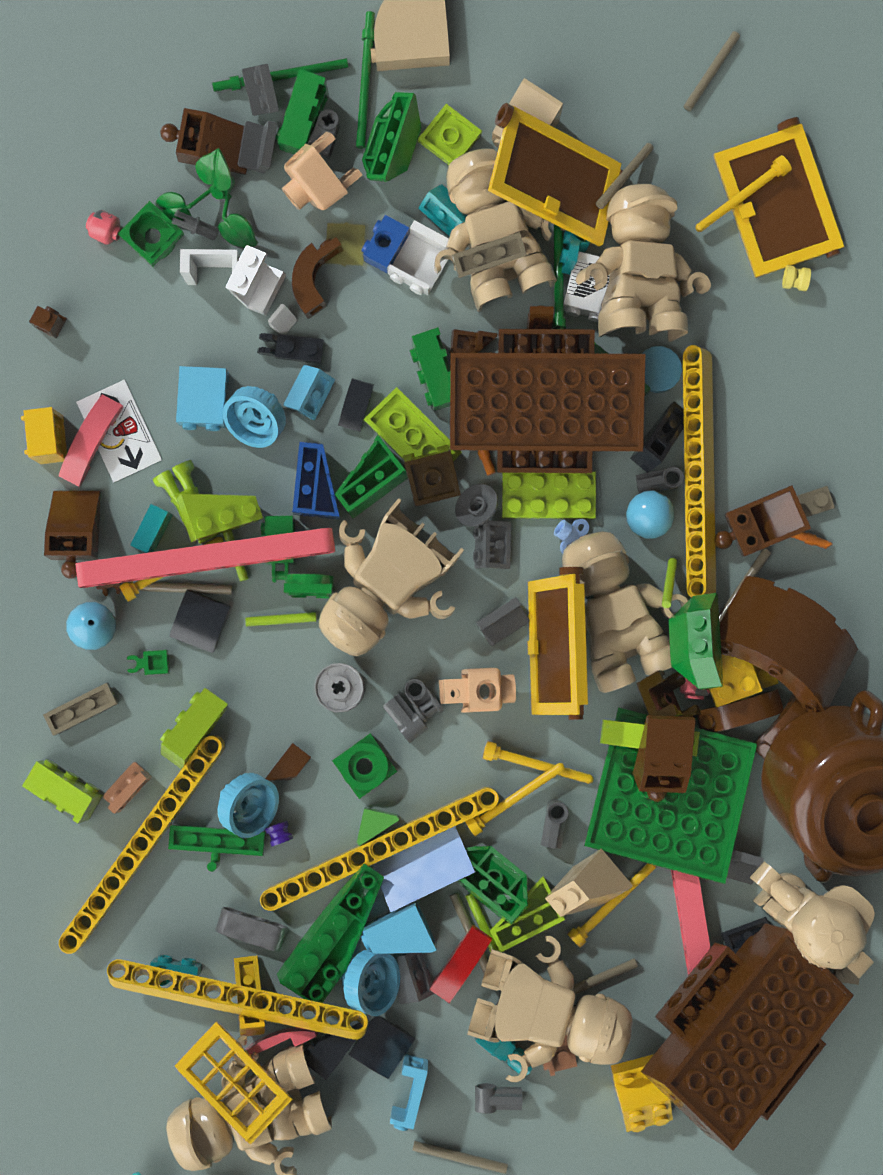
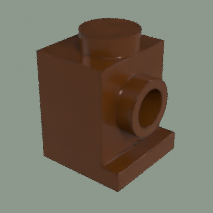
[29,306,67,339]

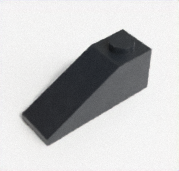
[630,401,684,473]
[304,1015,371,1080]

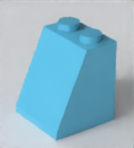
[361,900,437,954]

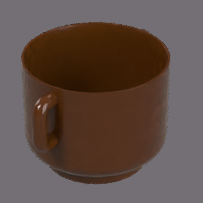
[761,690,883,883]

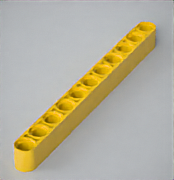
[683,345,716,598]
[59,735,225,954]
[260,787,499,911]
[107,959,368,1040]

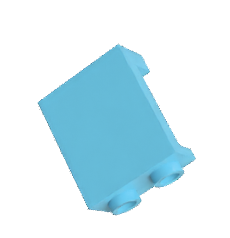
[176,366,229,431]
[390,1054,428,1131]

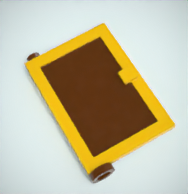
[488,103,623,247]
[713,117,844,278]
[527,567,588,720]

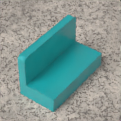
[418,184,468,237]
[130,504,173,553]

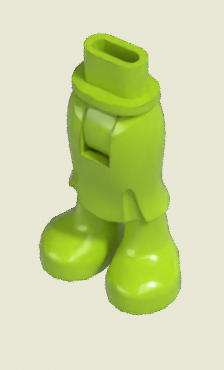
[152,460,216,544]

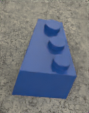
[292,442,340,520]

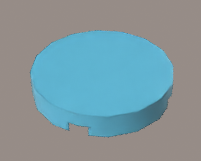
[642,346,682,393]

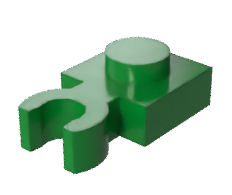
[127,650,170,675]

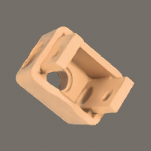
[281,132,362,210]
[439,668,516,713]

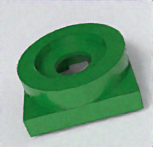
[118,201,184,267]
[283,574,335,599]
[332,733,398,799]

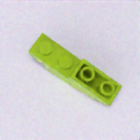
[600,720,700,756]

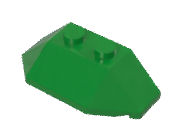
[362,92,421,182]
[669,593,723,690]
[457,846,528,925]

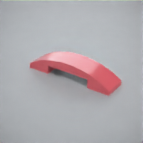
[59,394,123,487]
[245,1027,318,1055]

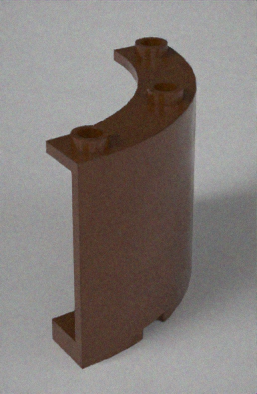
[720,576,858,712]

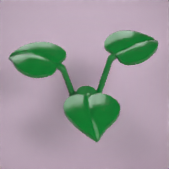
[155,148,258,248]

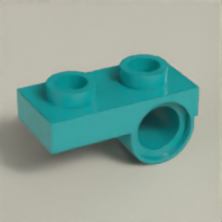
[560,231,591,275]
[150,955,202,986]

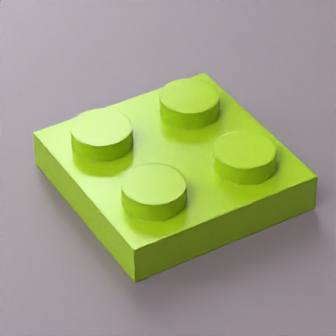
[418,104,482,165]

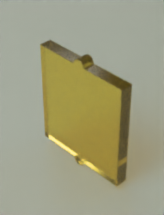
[325,222,365,267]

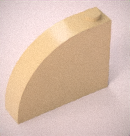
[371,0,450,71]

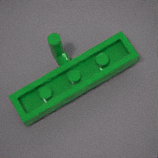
[168,825,266,872]

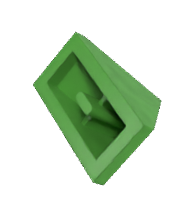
[357,807,400,846]

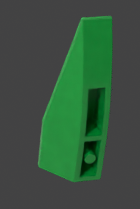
[277,863,384,1003]

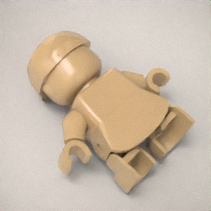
[434,149,567,312]
[576,184,711,342]
[319,498,464,656]
[562,531,688,693]
[750,861,875,979]
[467,936,632,1082]
[166,1035,332,1175]

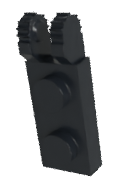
[257,333,324,364]

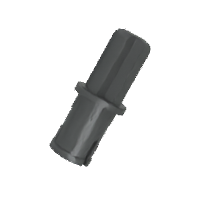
[172,210,219,240]

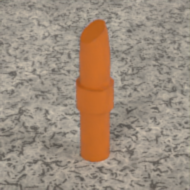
[477,450,496,476]
[792,532,833,549]

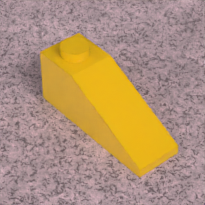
[234,955,265,1036]

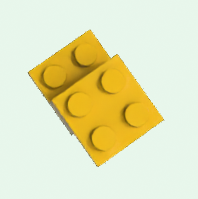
[709,654,778,707]
[611,1054,673,1132]

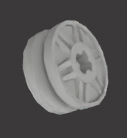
[314,663,365,713]

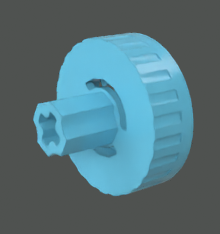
[223,386,286,448]
[218,773,279,838]
[340,949,400,1016]

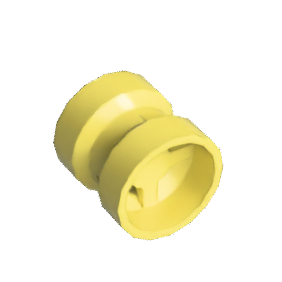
[782,265,811,291]

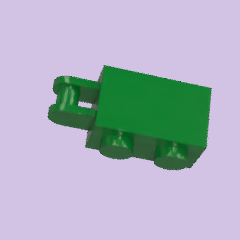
[260,516,296,583]

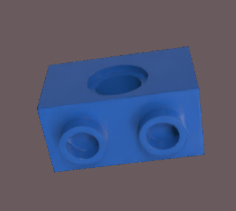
[361,215,410,274]

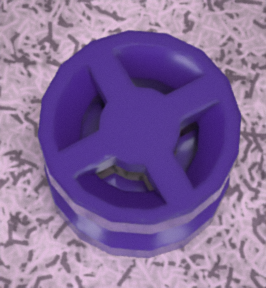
[265,820,293,847]

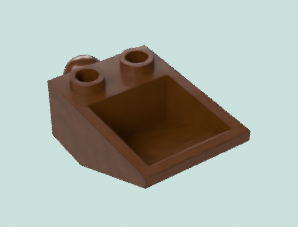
[160,108,247,175]
[714,485,811,558]
[44,491,101,579]
[633,715,695,802]

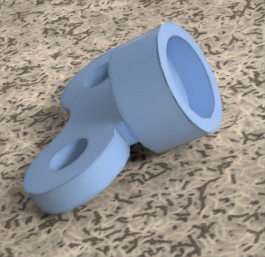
[554,519,589,554]

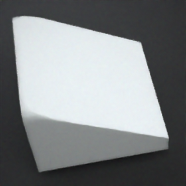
[268,304,297,335]

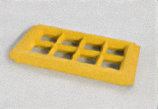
[175,1022,293,1145]

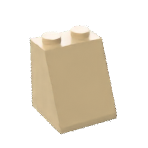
[492,78,563,148]
[545,849,633,917]

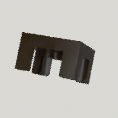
[403,444,461,507]
[636,670,702,718]

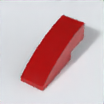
[430,925,493,1003]

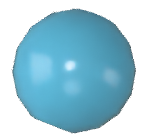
[626,490,674,539]
[66,602,116,650]

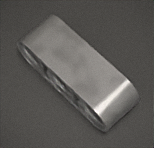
[215,907,288,952]

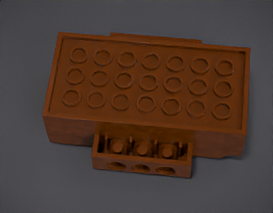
[450,329,645,473]
[641,923,854,1151]

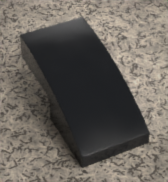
[338,378,374,432]

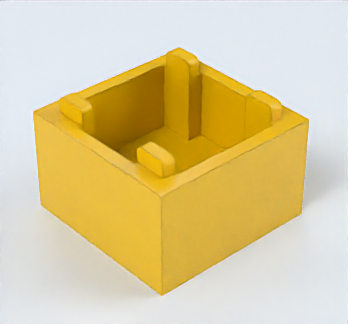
[21,407,67,464]

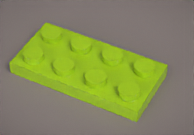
[364,387,462,462]
[502,472,596,519]

